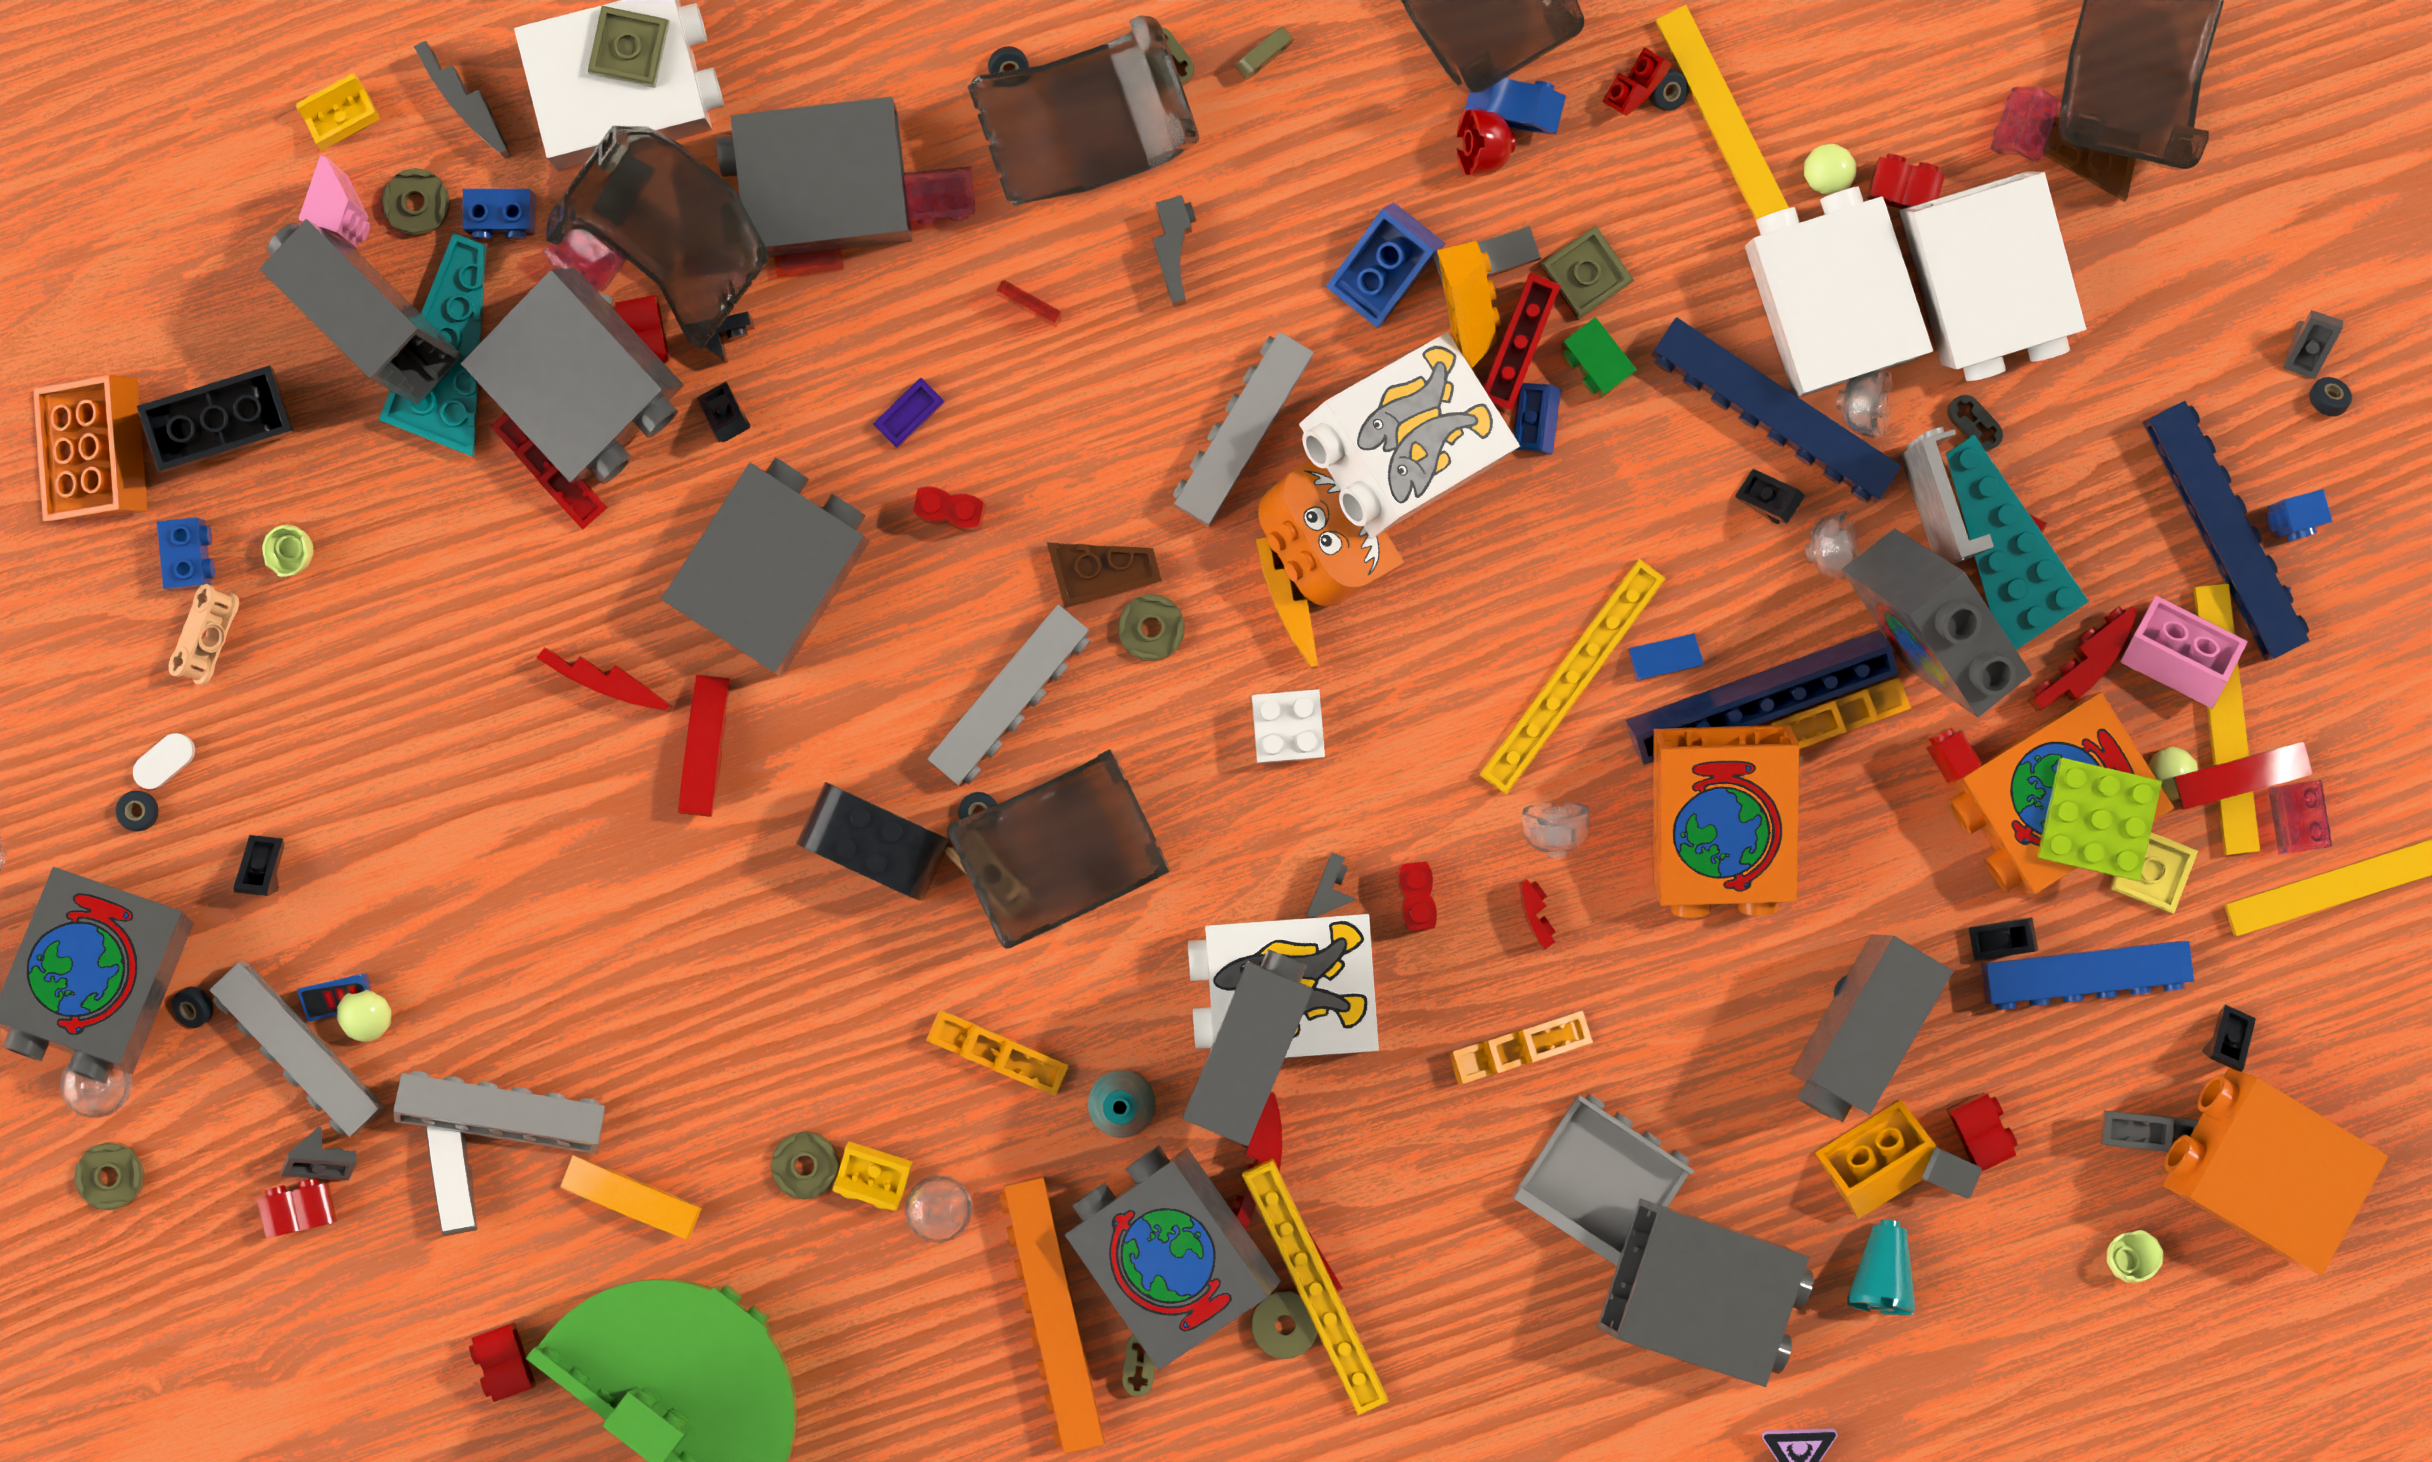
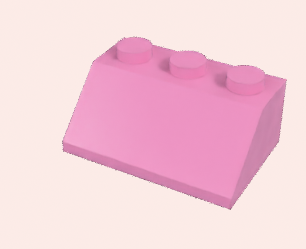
[298,155,370,249]
[2120,596,2248,709]

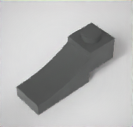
[1153,195,1196,307]
[1433,226,1541,283]
[2101,1110,2199,1152]

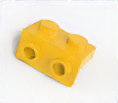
[296,74,380,151]
[832,1141,913,1211]

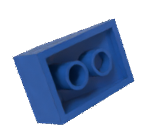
[1326,202,1446,328]

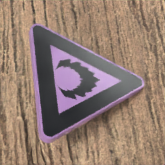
[1762,1428,1837,1462]

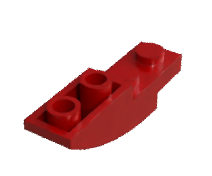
[2028,606,2137,711]
[1232,1091,1283,1229]

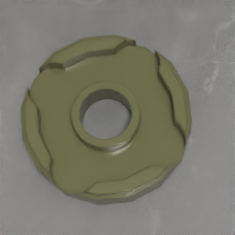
[381,168,450,236]
[1118,594,1185,661]
[771,1131,839,1199]
[74,1142,145,1210]
[1252,1291,1318,1359]

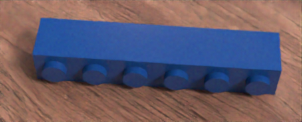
[1981,941,2194,1010]

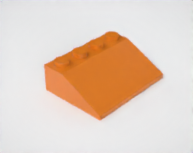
[33,375,147,522]

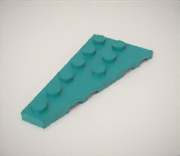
[378,233,487,458]
[1945,434,2089,650]

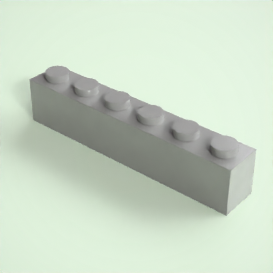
[1172,331,1314,528]
[927,604,1090,786]
[210,961,385,1137]
[393,1071,605,1154]

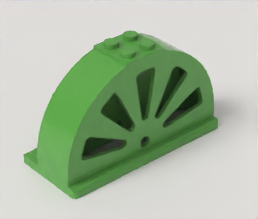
[526,1278,797,1462]

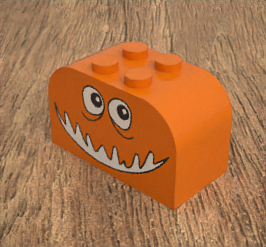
[1258,460,1404,606]

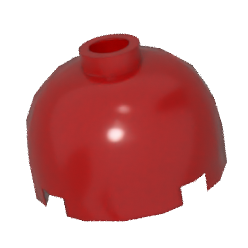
[1456,109,1516,176]

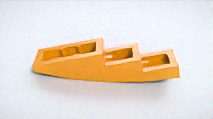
[1256,537,1318,669]
[1771,677,1911,749]
[926,1009,1069,1096]
[1448,1011,1593,1085]
[560,1155,702,1240]

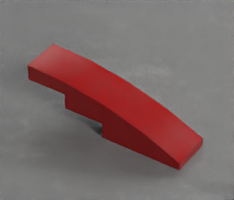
[490,412,608,530]
[537,647,673,712]
[678,675,730,817]
[2174,742,2313,810]

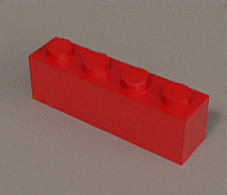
[1484,273,1561,415]

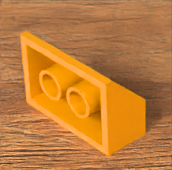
[1437,241,1501,368]
[1815,1100,1936,1219]

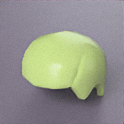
[1804,144,1856,195]
[262,524,314,577]
[2148,746,2198,801]
[337,990,391,1042]
[2107,1230,2163,1283]

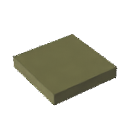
[587,6,670,87]
[1540,226,1634,320]

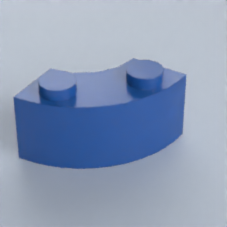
[1465,70,1566,134]

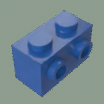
[463,189,536,240]
[2266,489,2333,542]
[157,517,215,591]

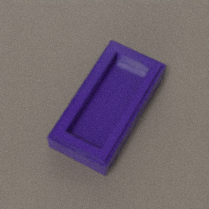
[873,378,945,449]

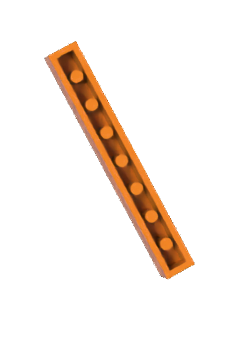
[999,1176,1105,1454]

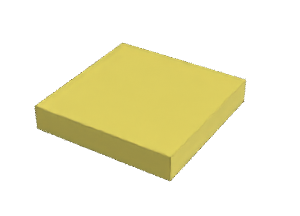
[2109,832,2198,914]

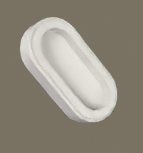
[133,733,195,789]

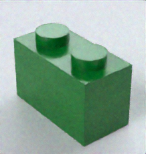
[1561,317,1637,398]

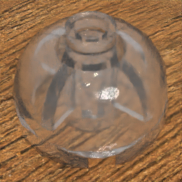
[1836,370,1893,438]
[1805,511,1861,580]
[1522,801,1590,859]
[60,1062,132,1119]
[905,1175,973,1243]

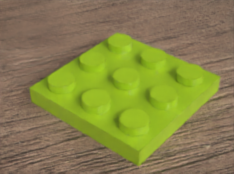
[2037,758,2162,881]

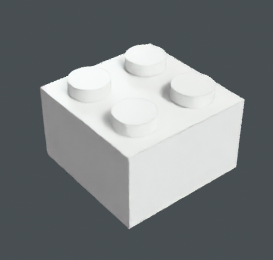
[1251,689,1325,764]

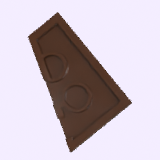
[2033,114,2141,202]
[1047,542,1162,608]

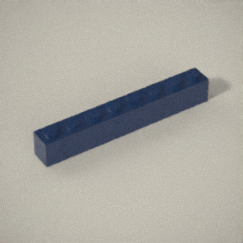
[1651,317,1902,503]
[2142,401,2310,661]
[1626,630,1899,765]

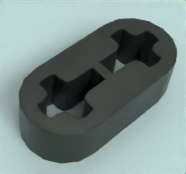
[1947,395,2003,451]

